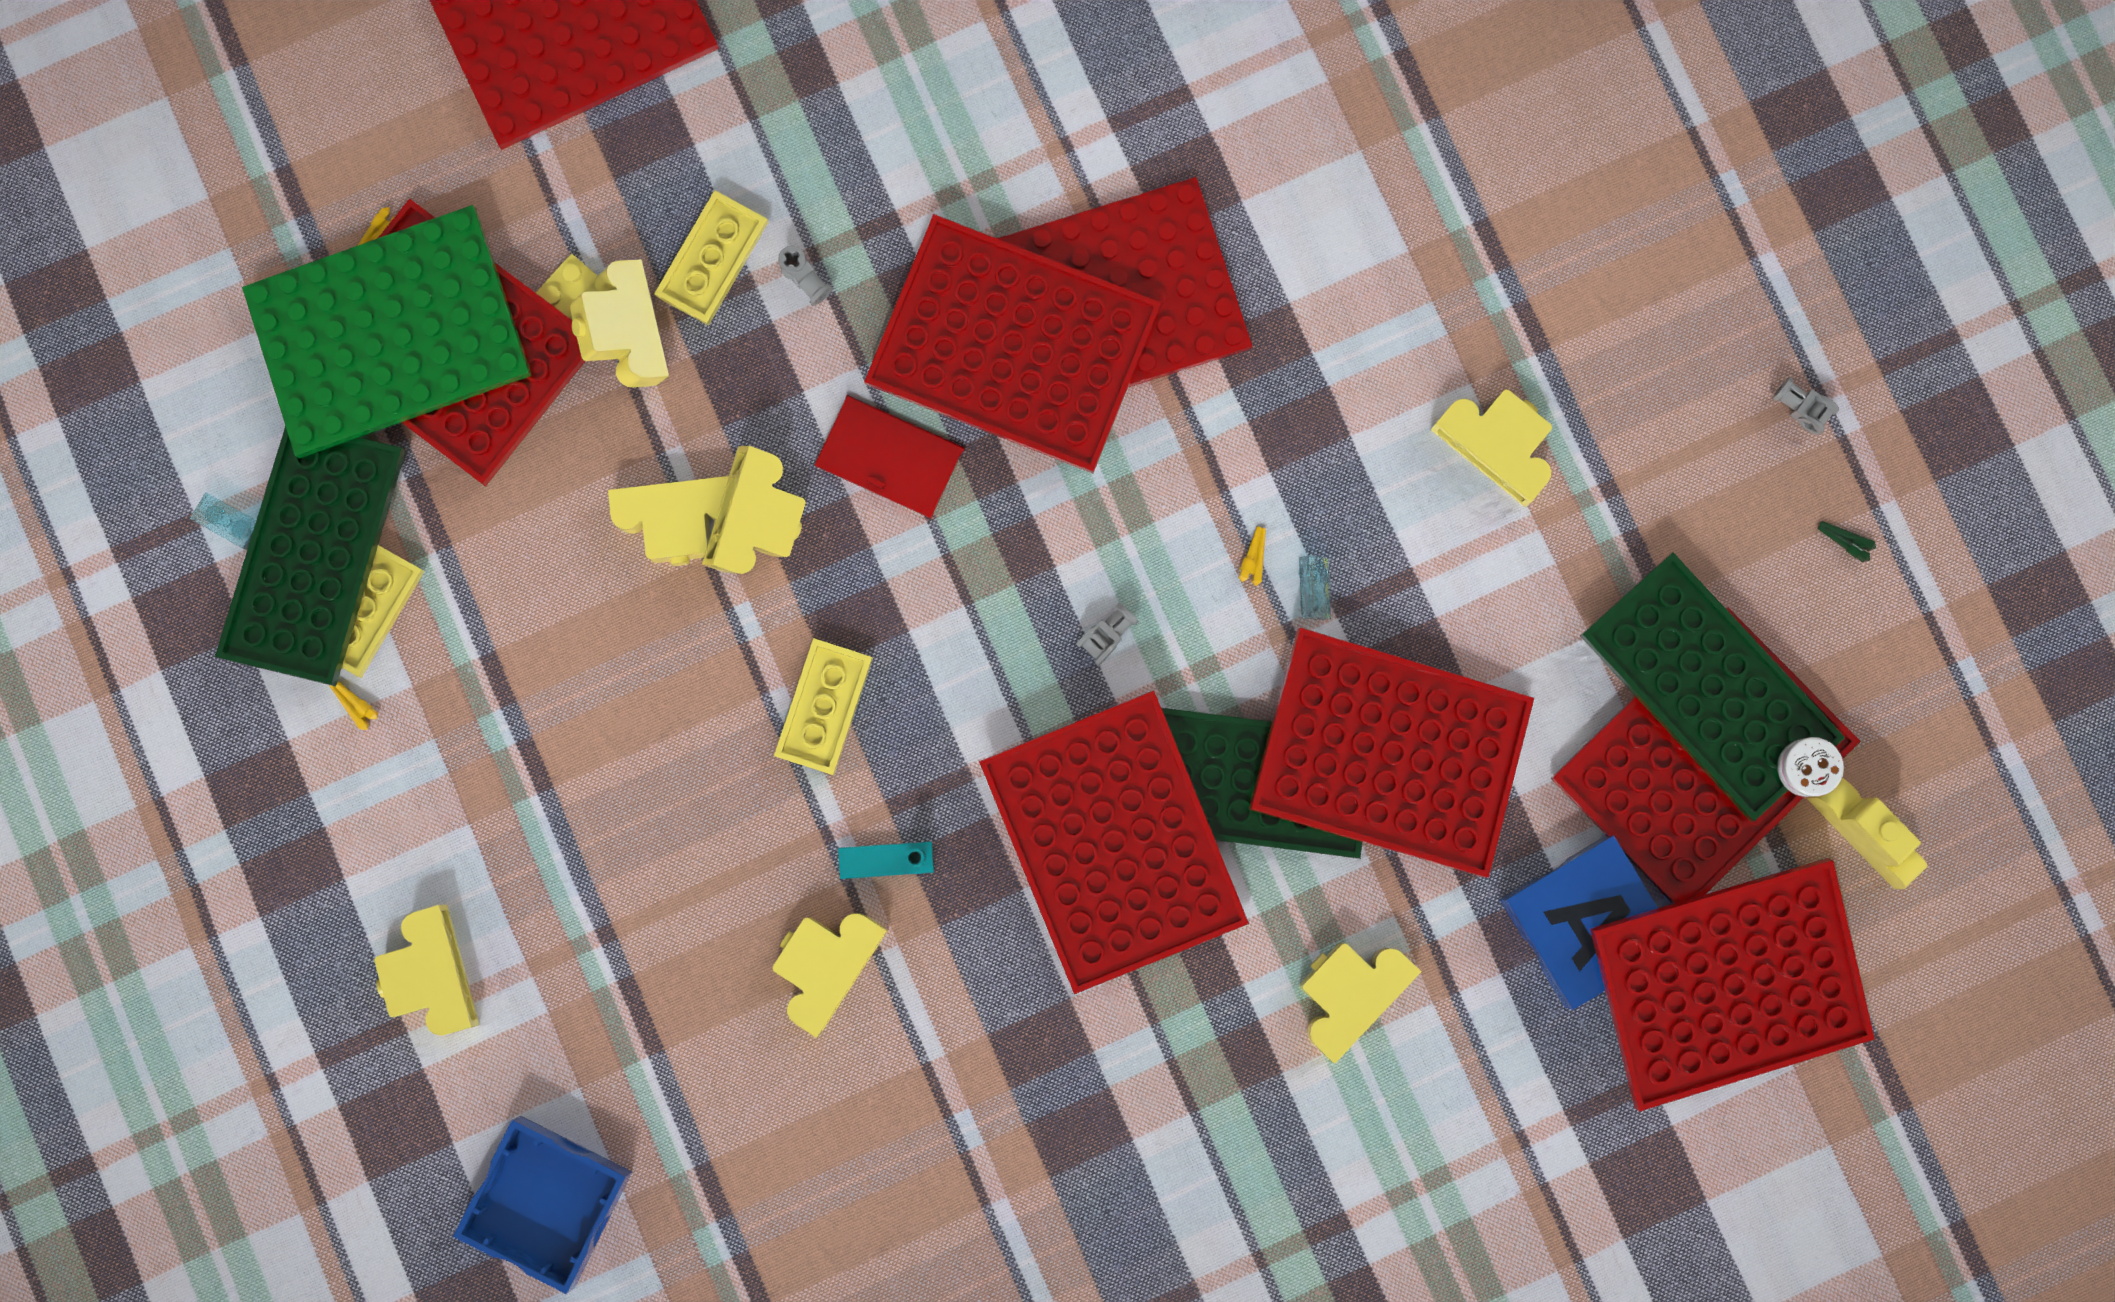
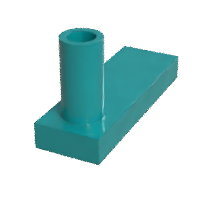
[838,842,934,879]

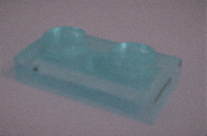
[190,492,256,550]
[1299,555,1331,620]

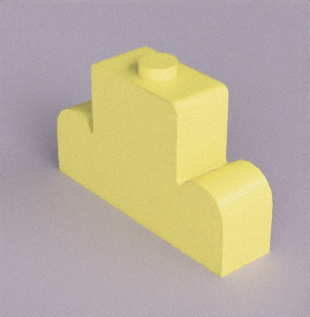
[570,260,669,388]
[1431,389,1552,507]
[702,446,806,574]
[608,476,729,566]
[1806,778,1928,889]
[374,904,479,1036]
[773,913,888,1038]
[1300,943,1421,1064]

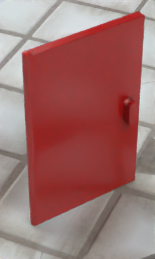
[814,395,965,519]

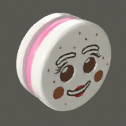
[1778,737,1844,797]

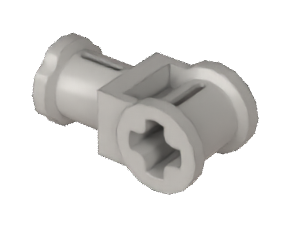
[778,245,833,306]
[1772,377,1839,435]
[1076,603,1139,666]

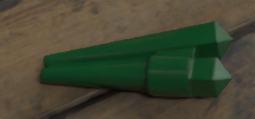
[1817,521,1876,562]

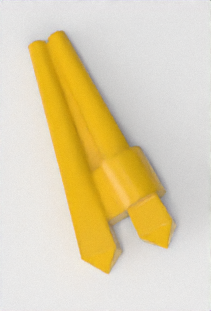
[357,207,394,246]
[1238,526,1266,586]
[329,681,378,730]

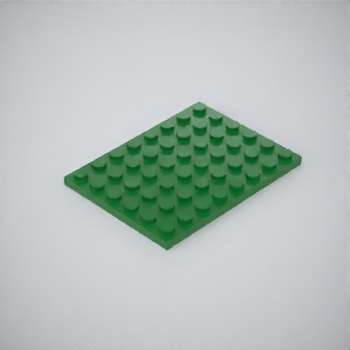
[242,205,532,459]

